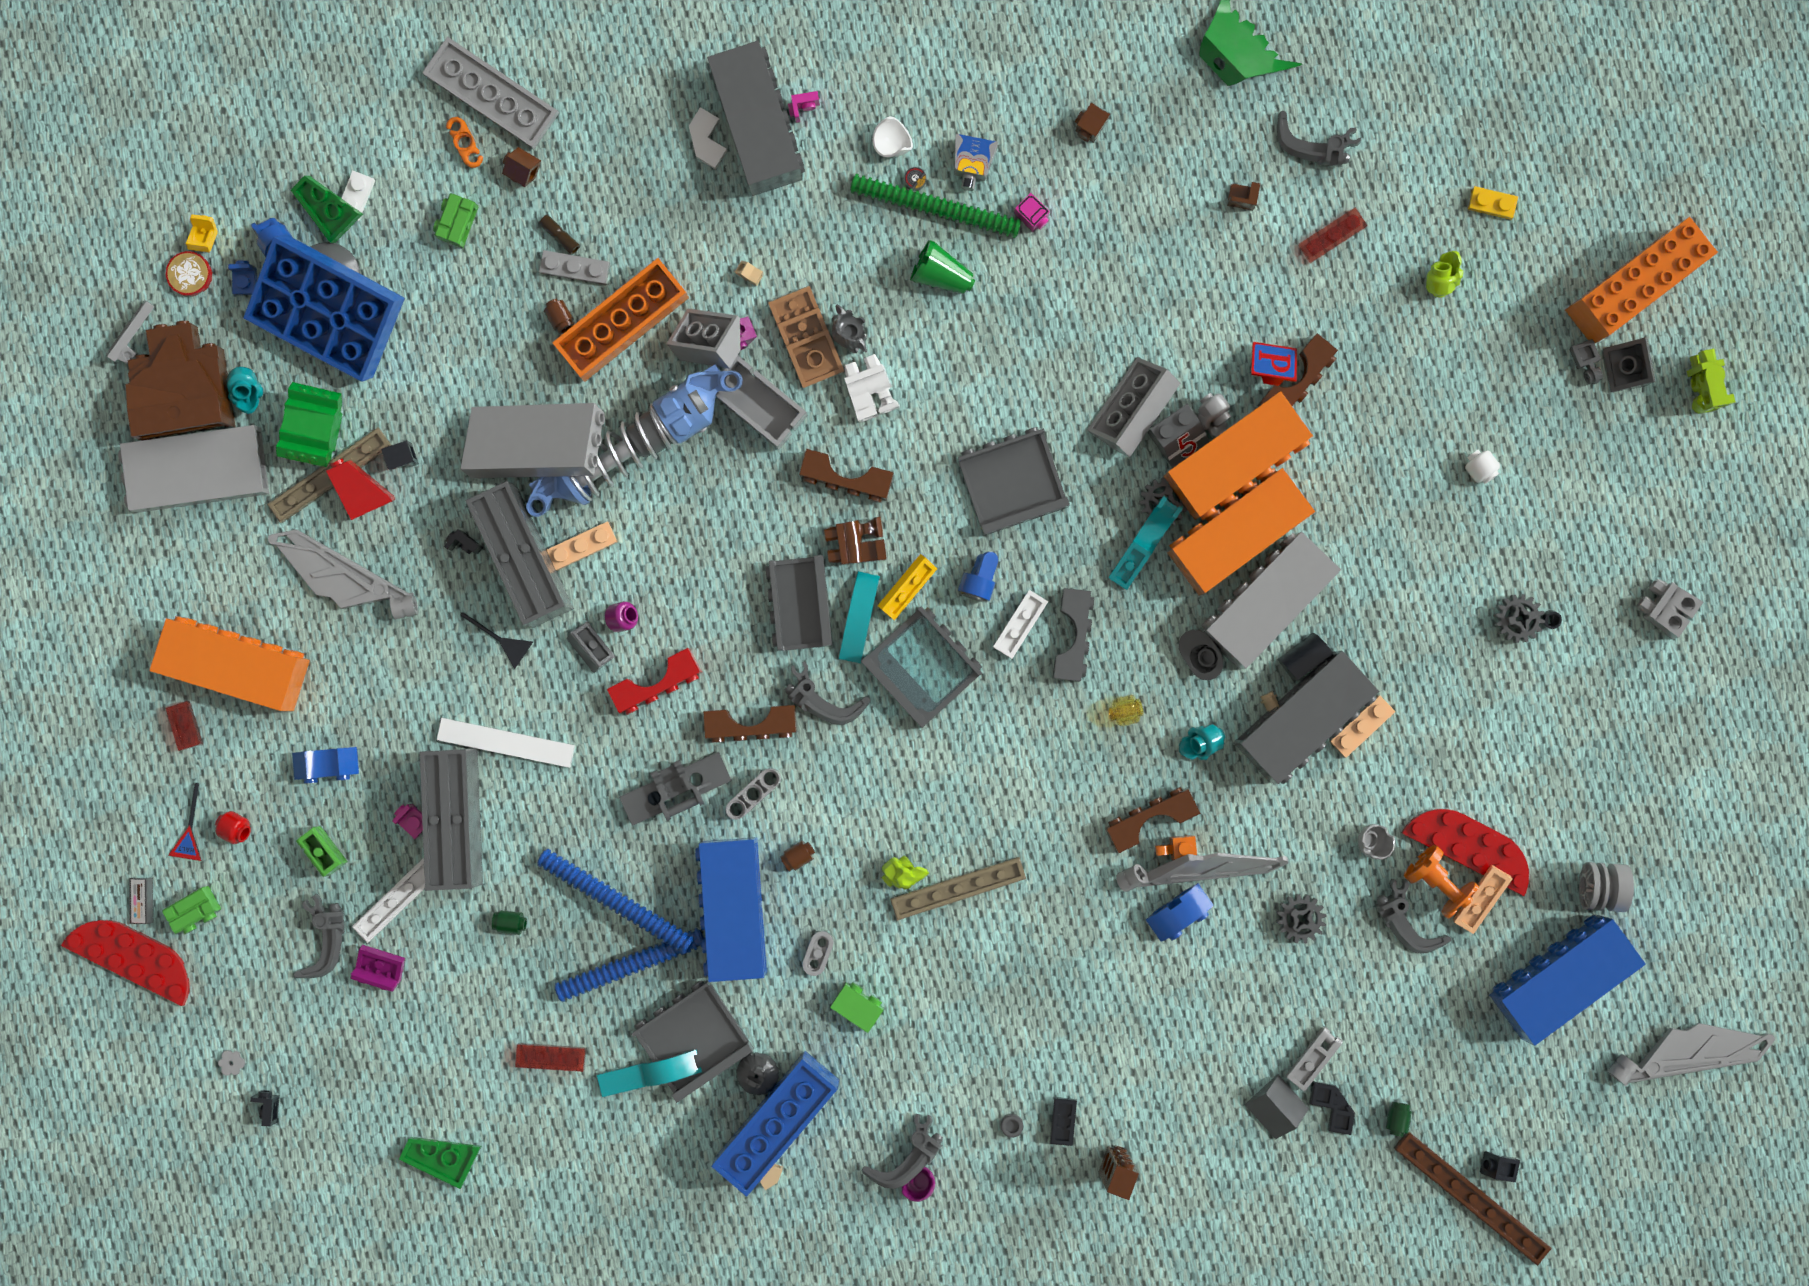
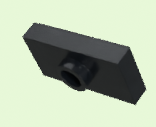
[1050,1097,1077,1146]

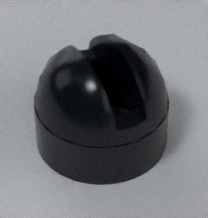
[1541,610,1562,629]

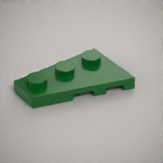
[291,175,363,243]
[399,1137,482,1189]

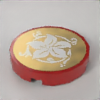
[166,251,213,297]

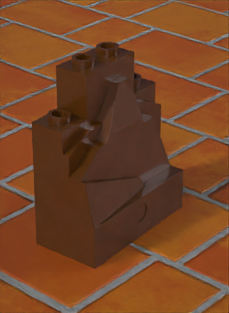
[125,320,236,441]

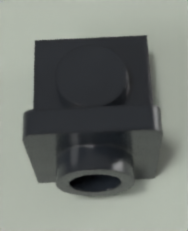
[444,529,483,554]
[250,1090,280,1127]
[1480,1151,1520,1183]

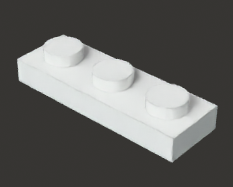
[993,590,1048,659]

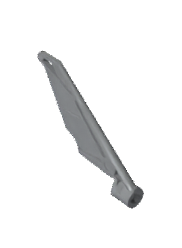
[268,529,418,620]
[1116,853,1288,892]
[1607,1023,1775,1086]

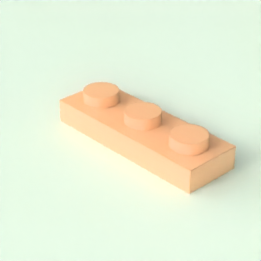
[547,521,618,571]
[1329,695,1395,758]
[1453,864,1512,934]

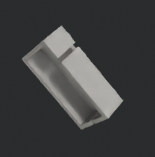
[716,355,808,450]

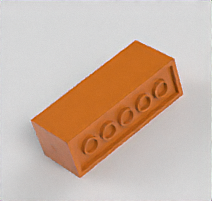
[1565,217,1718,343]
[1163,391,1313,520]
[1167,468,1315,596]
[149,616,310,711]

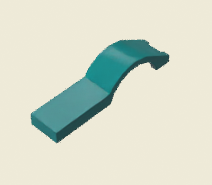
[1108,495,1183,590]
[597,1049,702,1097]

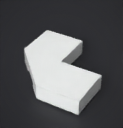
[689,107,727,170]

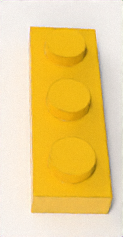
[877,554,937,621]

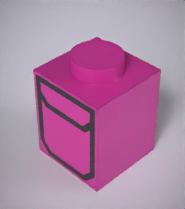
[1014,193,1050,232]

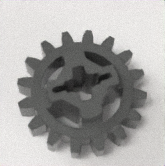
[1139,477,1187,525]
[1493,594,1545,643]
[1276,894,1327,944]

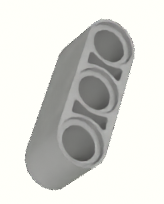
[726,768,781,820]

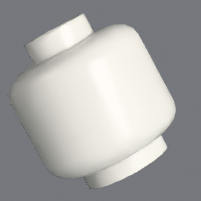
[1465,450,1500,484]

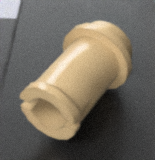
[1260,691,1279,712]

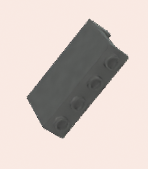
[765,555,833,651]

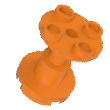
[1403,845,1479,919]

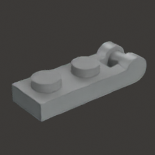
[1285,1026,1343,1092]

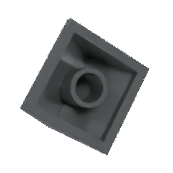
[1603,337,1656,392]
[1244,1074,1309,1139]

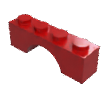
[607,648,702,715]

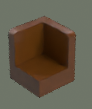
[1227,182,1261,211]

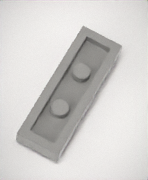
[539,250,610,285]

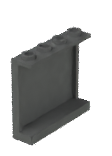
[958,427,1070,536]
[631,980,754,1103]

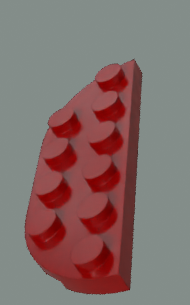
[1401,809,1529,896]
[61,920,190,1006]

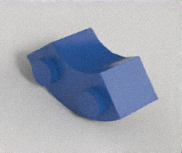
[292,747,359,784]
[1146,883,1214,942]

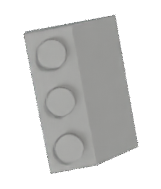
[667,308,740,369]

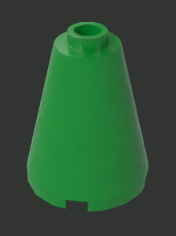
[910,240,975,294]

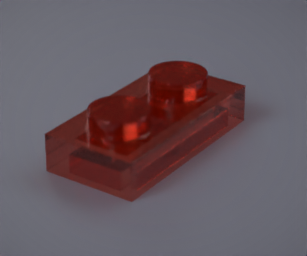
[165,701,203,751]

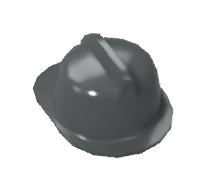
[1179,629,1224,681]

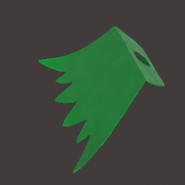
[1199,0,1302,86]

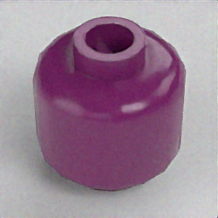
[605,601,638,632]

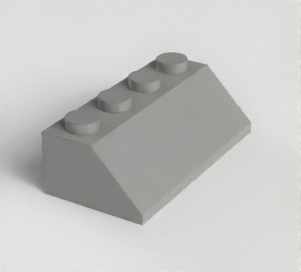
[1087,357,1181,457]

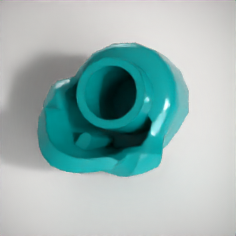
[227,367,263,414]
[1178,724,1225,760]

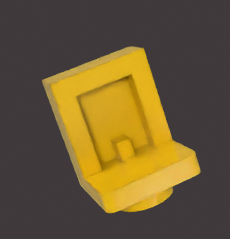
[186,214,218,253]

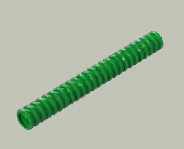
[850,174,1021,238]

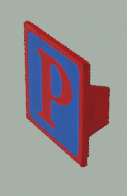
[1251,342,1297,386]

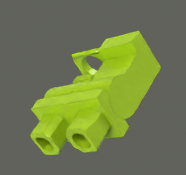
[1686,349,1736,414]

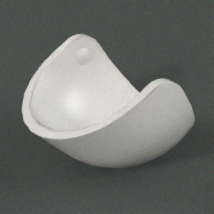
[872,116,913,157]

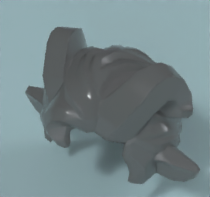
[832,304,867,353]

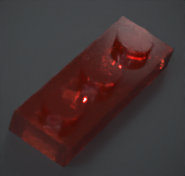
[1298,207,1368,264]
[515,1043,586,1072]

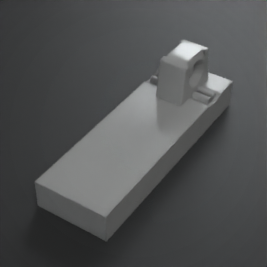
[106,300,154,364]

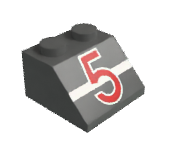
[1147,403,1209,468]

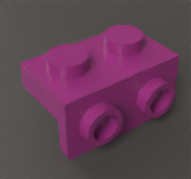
[350,944,405,992]

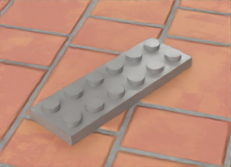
[422,36,559,149]

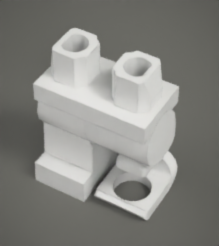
[844,354,900,423]

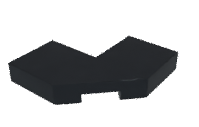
[1309,1081,1355,1135]

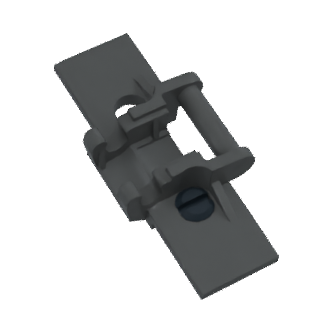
[619,752,732,826]

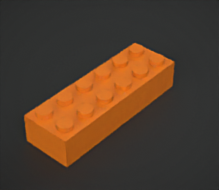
[552,258,689,382]

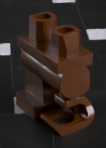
[824,517,887,564]

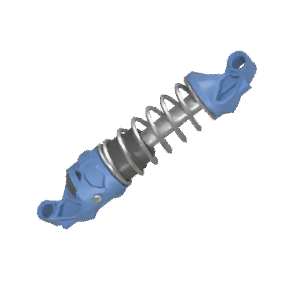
[526,364,743,517]

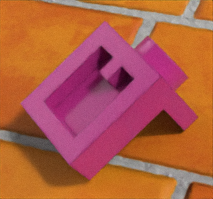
[788,91,820,123]
[392,804,423,839]

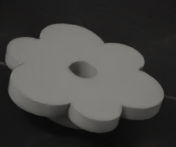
[218,1050,245,1076]

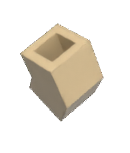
[735,260,764,286]
[760,1164,783,1190]

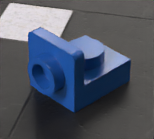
[228,260,257,296]

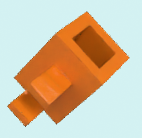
[1155,835,1197,860]

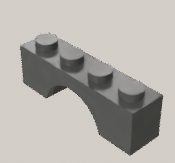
[1053,588,1094,682]

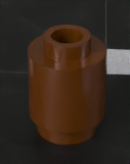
[544,298,574,334]
[780,840,815,872]

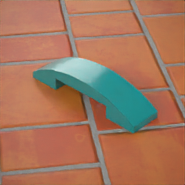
[839,571,880,664]

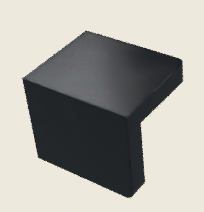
[381,440,419,470]

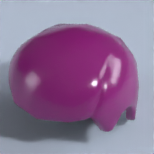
[901,1167,935,1202]

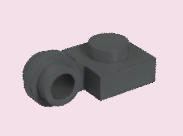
[1569,339,1603,385]

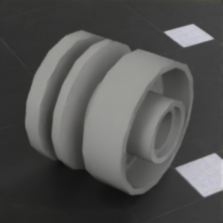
[1579,862,1634,912]

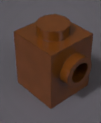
[1075,103,1110,143]
[502,147,541,187]

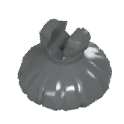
[736,1052,779,1095]

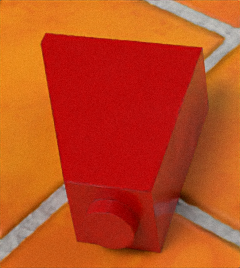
[326,458,395,520]

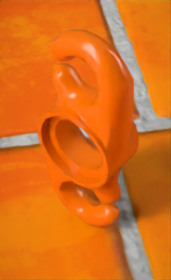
[446,117,483,168]

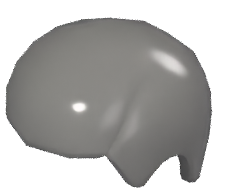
[1358,824,1395,860]

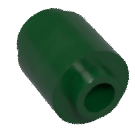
[492,910,527,935]
[1386,1101,1412,1137]

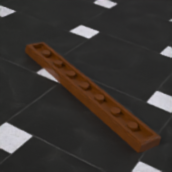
[1394,1132,1552,1266]

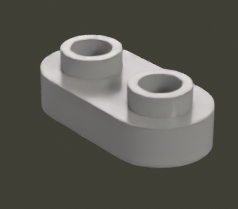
[803,931,834,976]

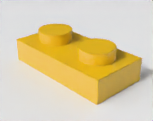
[1468,186,1518,220]

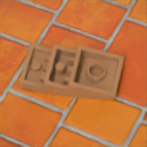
[768,285,844,388]

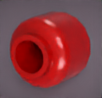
[215,811,251,845]

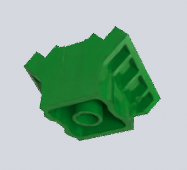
[276,382,343,467]

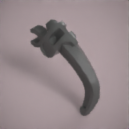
[1277,111,1361,167]
[784,661,871,725]
[1376,879,1451,953]
[294,894,345,978]
[862,1114,943,1189]

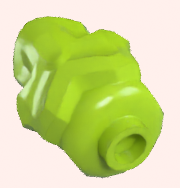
[1426,251,1463,298]
[881,855,929,890]

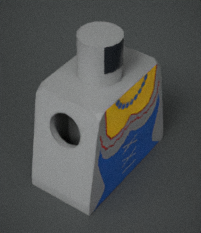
[954,134,998,191]

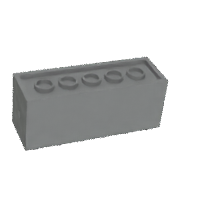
[1201,532,1341,670]

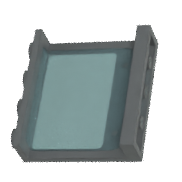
[861,606,982,728]

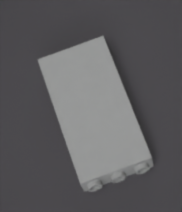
[461,403,605,478]
[118,425,269,513]

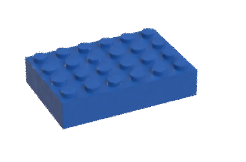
[243,234,405,382]

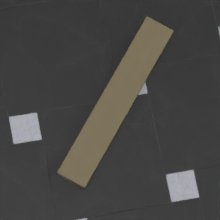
[267,427,391,523]
[890,857,1026,921]

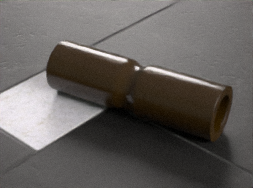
[539,214,580,255]

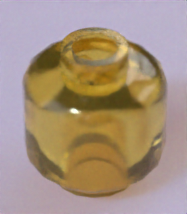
[1109,695,1144,727]

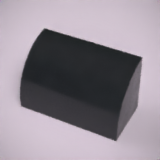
[1277,633,1334,681]

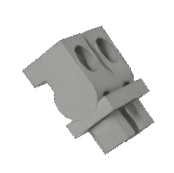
[1636,579,1703,639]

